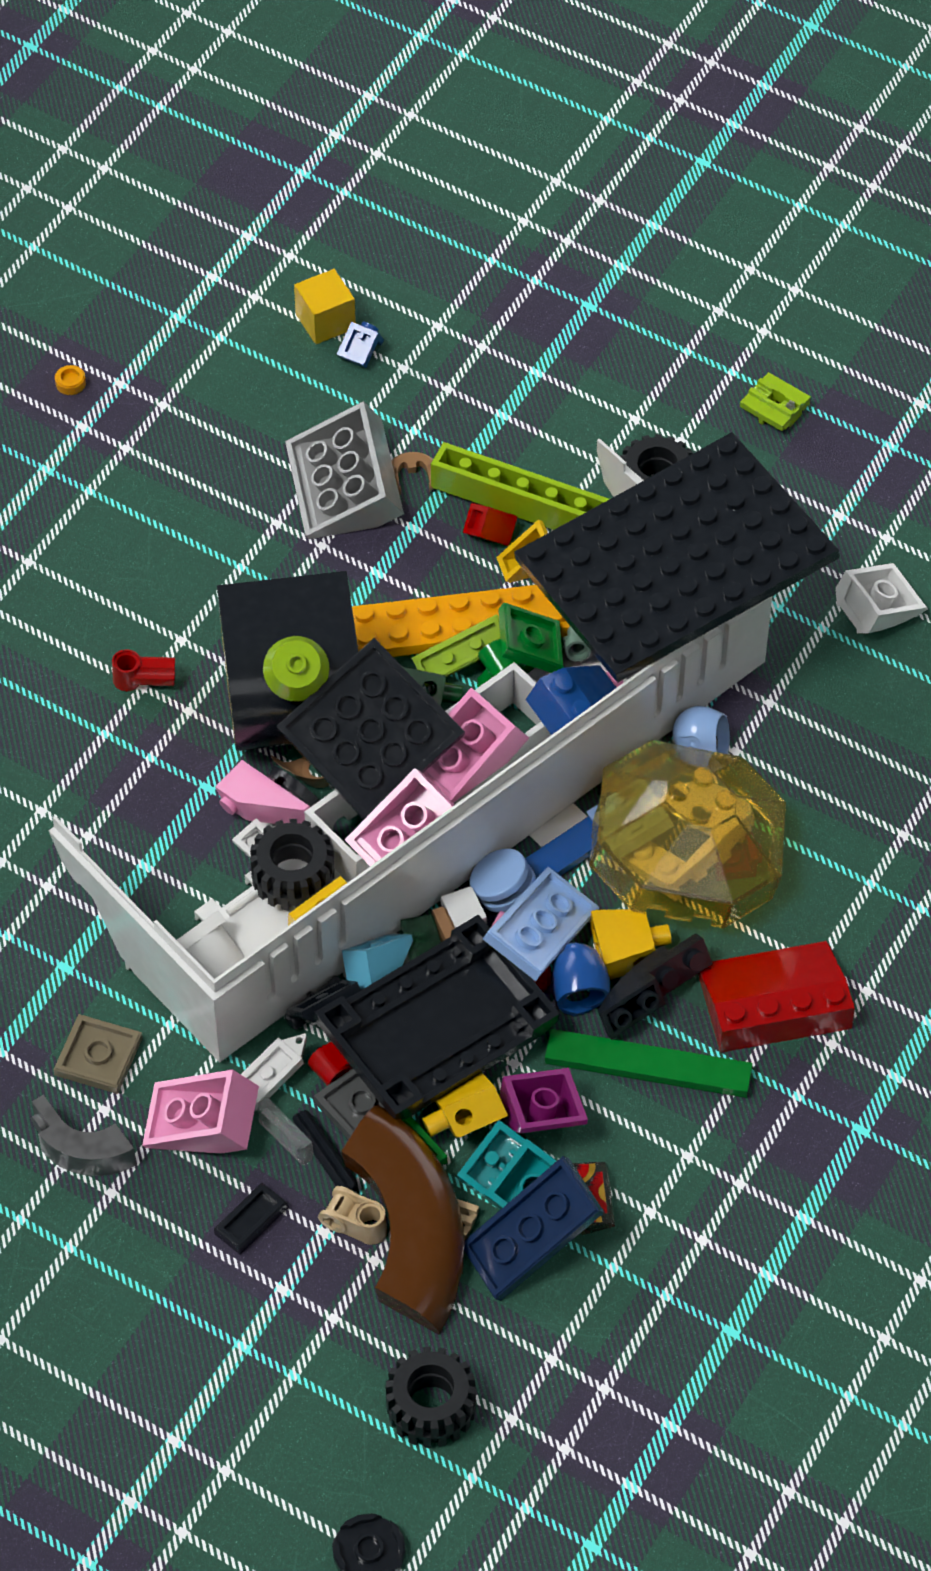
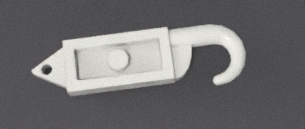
[241,1033,307,1111]

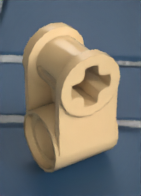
[318,1186,388,1245]

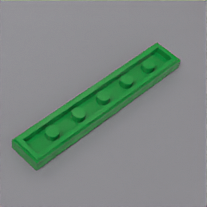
[545,1029,753,1098]

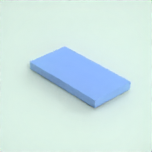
[483,867,600,981]

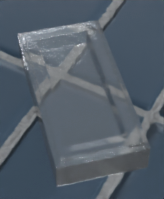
[258,1097,313,1166]

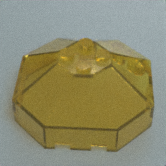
[589,740,786,928]

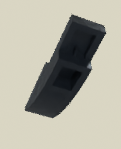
[598,933,713,1040]

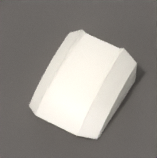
[835,563,928,633]

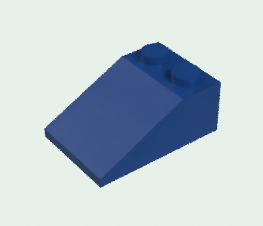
[525,665,616,735]

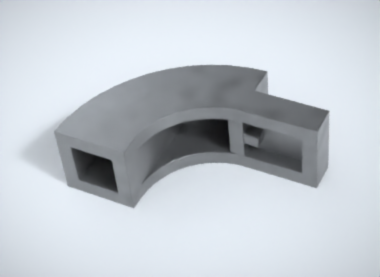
[31,1095,136,1176]

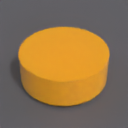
[55,365,86,395]

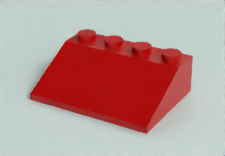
[698,941,855,1053]

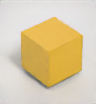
[294,269,356,345]

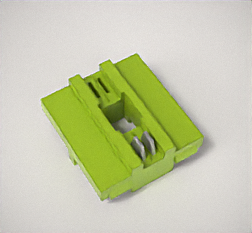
[740,372,811,431]

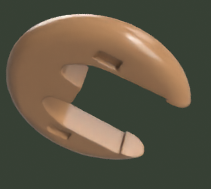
[391,452,434,495]

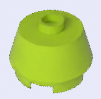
[263,636,329,701]

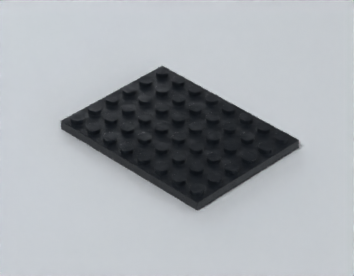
[514,432,840,683]

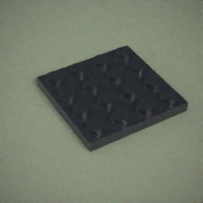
[276,638,465,820]

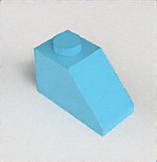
[342,934,413,990]

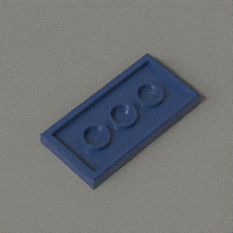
[464,1156,605,1301]

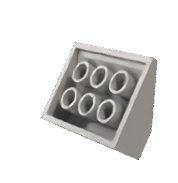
[285,401,404,539]

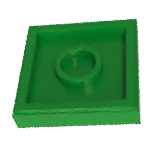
[498,603,564,673]

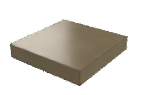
[53,1014,143,1094]

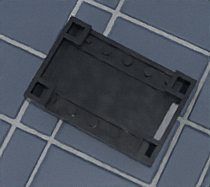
[313,914,560,1120]

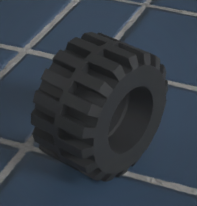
[620,434,693,480]
[250,819,335,911]
[385,1347,476,1448]

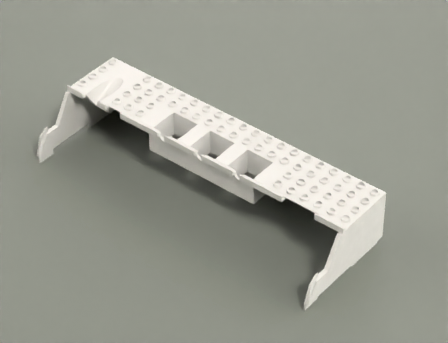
[49,439,772,1063]

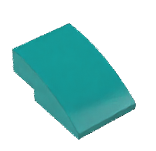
[457,1120,556,1210]

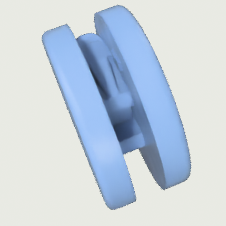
[470,849,536,912]

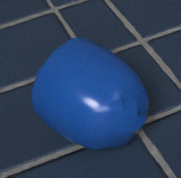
[552,943,610,1016]

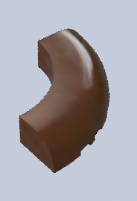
[341,1105,464,1335]

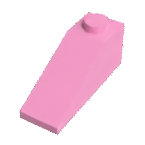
[215,760,310,824]

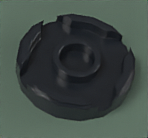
[266,765,320,807]
[332,1513,406,1571]

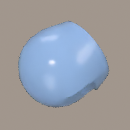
[673,706,730,764]

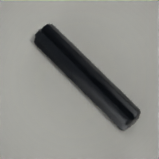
[292,1110,358,1192]

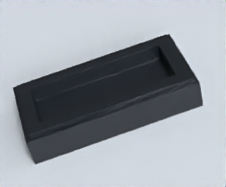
[214,1182,288,1255]

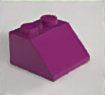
[499,1068,588,1133]

